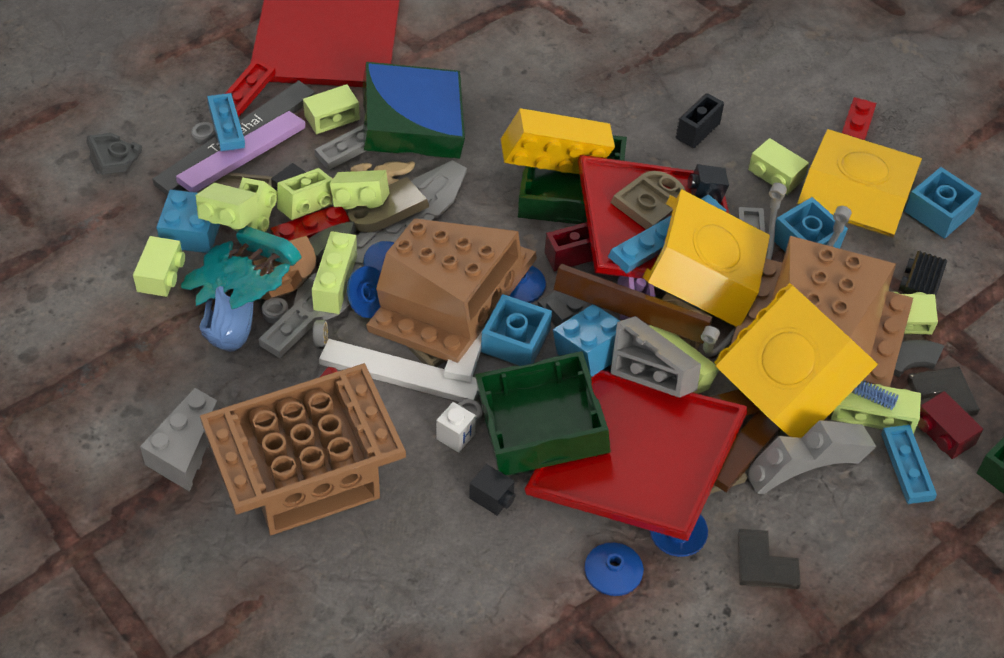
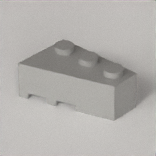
[611,316,701,398]
[140,388,219,492]

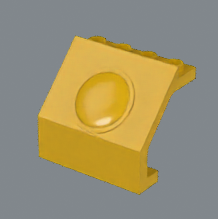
[797,129,922,238]
[642,189,770,327]
[714,283,878,438]

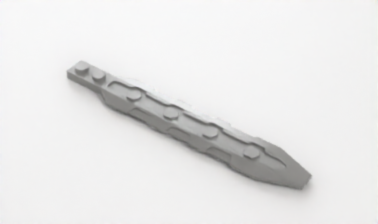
[259,160,467,358]

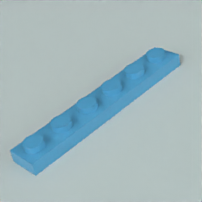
[608,194,726,274]

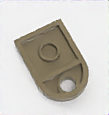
[611,171,685,229]
[348,177,429,232]

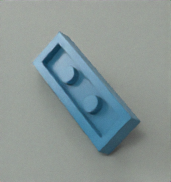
[207,93,245,151]
[881,425,937,504]

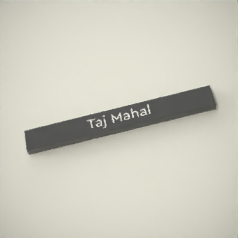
[153,81,315,196]

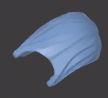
[199,286,254,352]

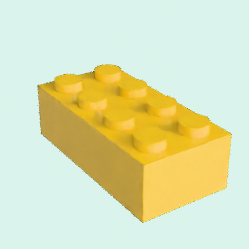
[501,108,615,174]

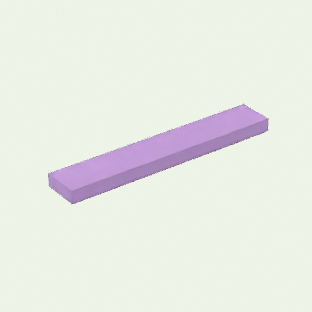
[176,111,305,193]

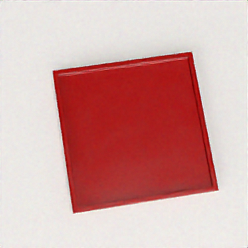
[250,0,400,87]
[578,155,729,279]
[525,370,747,541]

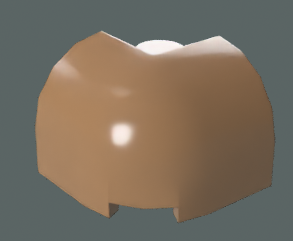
[252,236,316,300]

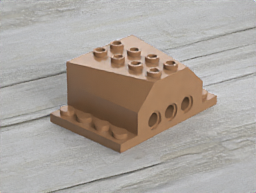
[366,218,537,363]
[731,236,913,387]
[200,363,406,536]

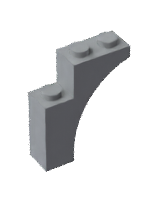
[745,420,876,494]

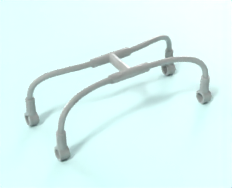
[701,183,852,357]

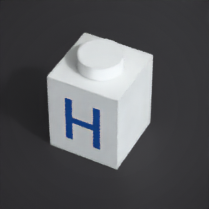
[436,402,476,453]

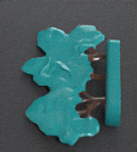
[180,226,302,309]

